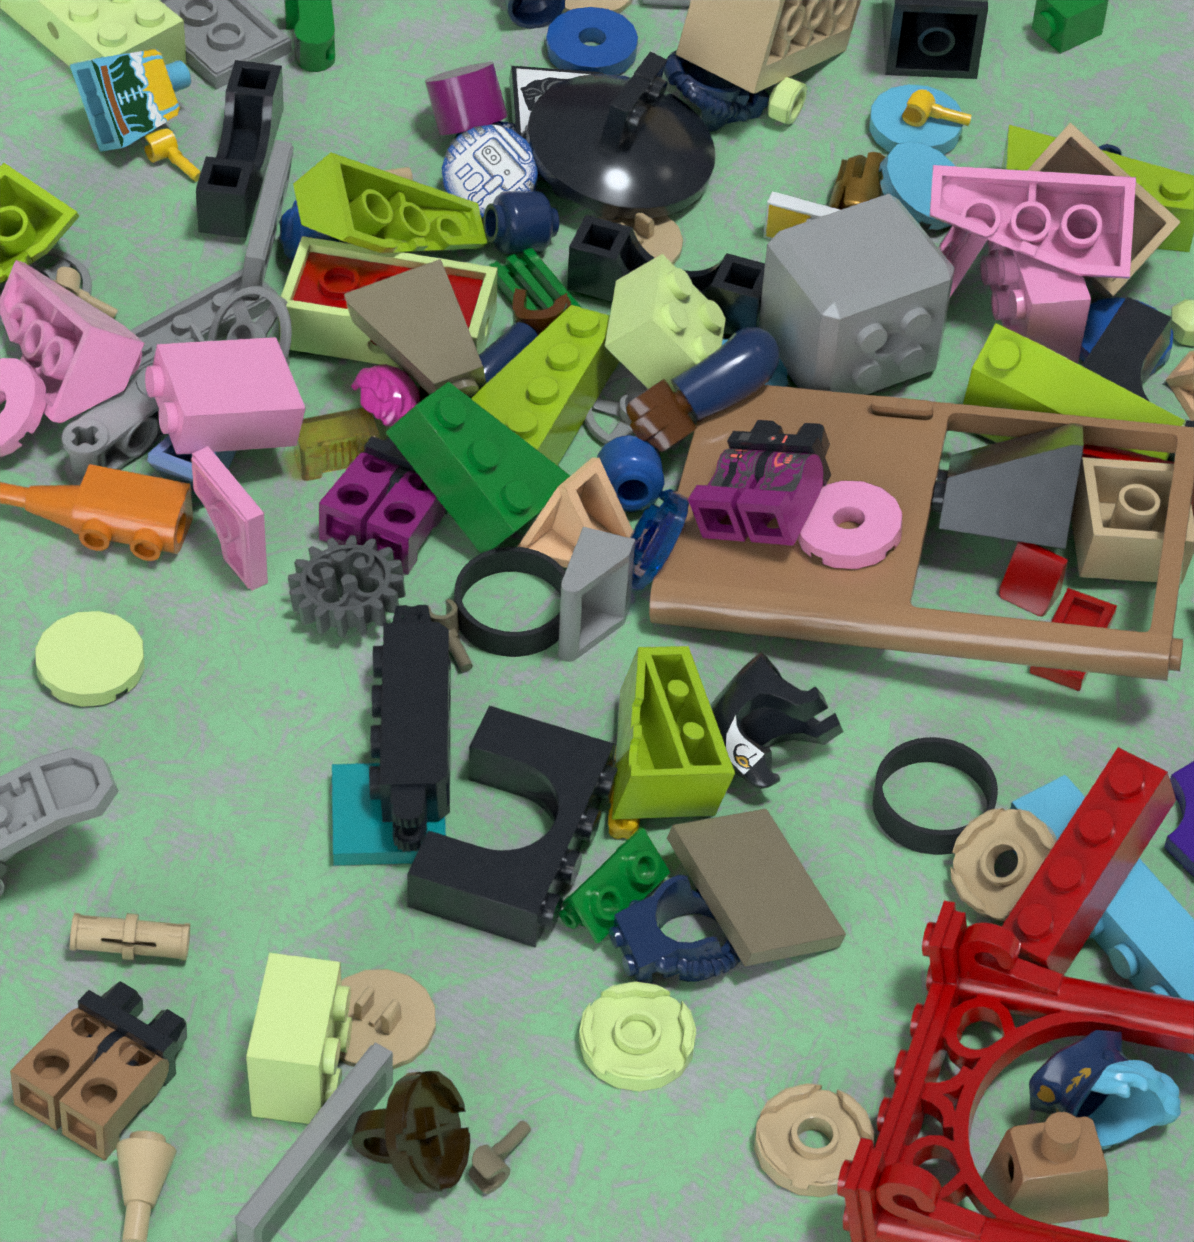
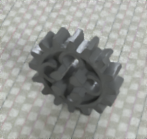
[288,536,406,637]

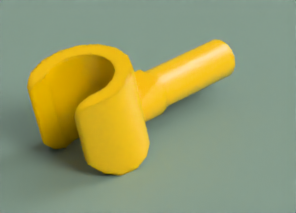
[902,89,972,127]
[144,129,201,182]

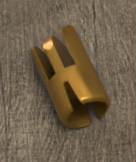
[829,152,885,210]

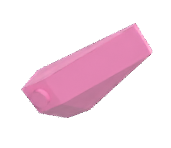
[930,165,1136,279]
[0,260,145,424]

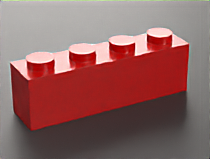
[1001,747,1176,976]

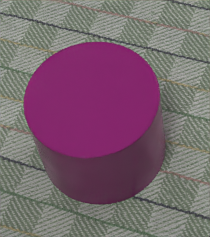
[425,62,508,135]

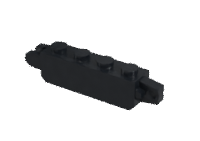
[369,604,451,853]

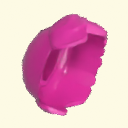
[351,364,420,427]

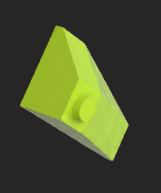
[293,152,487,253]

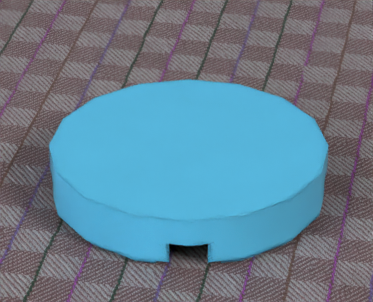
[869,84,963,155]
[879,141,955,230]

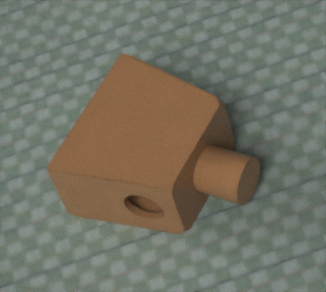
[982,1112,1109,1224]

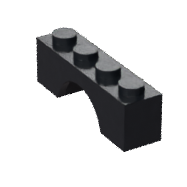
[196,60,284,238]
[567,215,765,335]

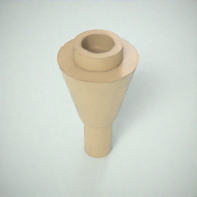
[116,1131,177,1242]

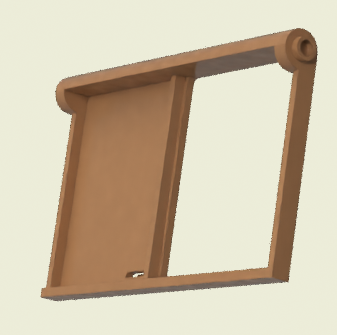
[649,385,1194,681]

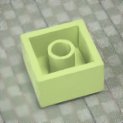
[605,254,726,392]
[246,953,352,1124]

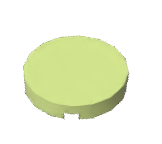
[35,611,145,707]
[579,981,697,1092]

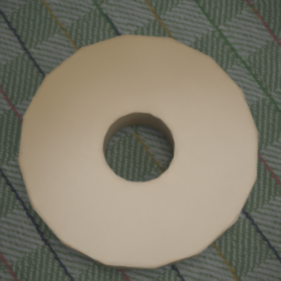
[950,808,1058,922]
[754,1083,874,1197]

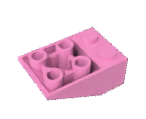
[980,240,1091,364]

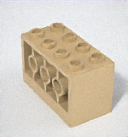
[676,0,861,94]

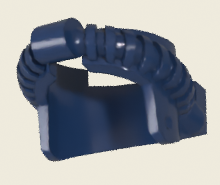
[664,50,769,132]
[609,875,741,984]

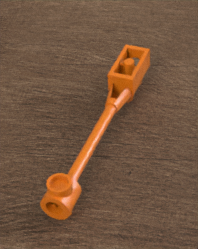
[0,464,193,561]

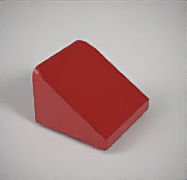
[999,541,1068,617]

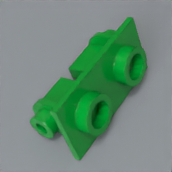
[559,827,671,943]

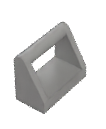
[558,527,635,662]

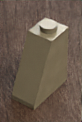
[344,259,486,397]

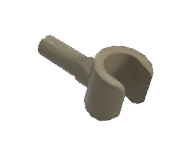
[428,599,473,672]
[468,1121,531,1194]

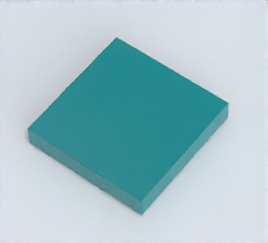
[332,763,446,866]

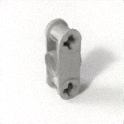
[61,364,166,485]

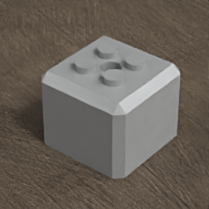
[758,194,955,395]

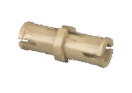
[70,913,191,961]

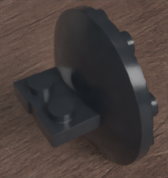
[526,51,716,220]

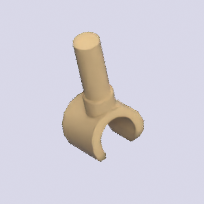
[53,267,118,319]

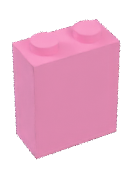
[145,337,306,455]

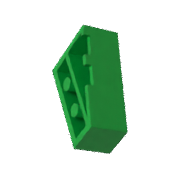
[385,381,570,553]

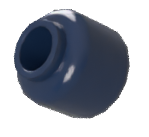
[483,191,559,254]

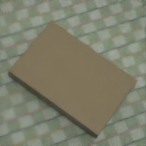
[667,809,846,967]

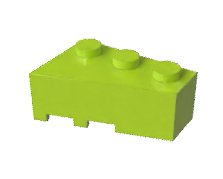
[612,646,735,820]

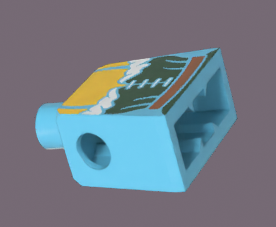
[70,49,191,152]

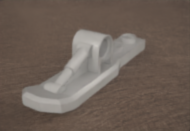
[0,748,119,896]

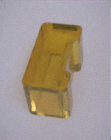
[294,407,379,481]

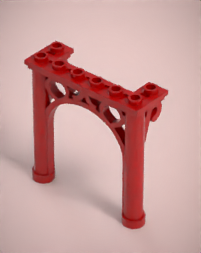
[837,900,1194,1242]

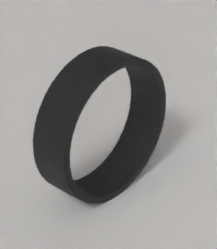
[454,547,566,657]
[873,737,998,855]

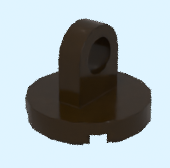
[352,1071,471,1194]

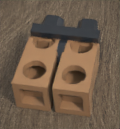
[10,981,187,1161]

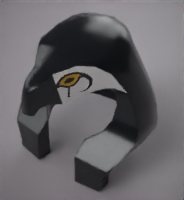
[710,651,844,789]

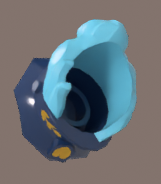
[1029,1030,1181,1150]

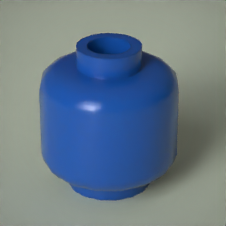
[597,435,665,512]

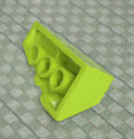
[0,163,80,284]
[963,323,1186,460]

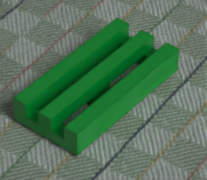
[489,248,582,310]

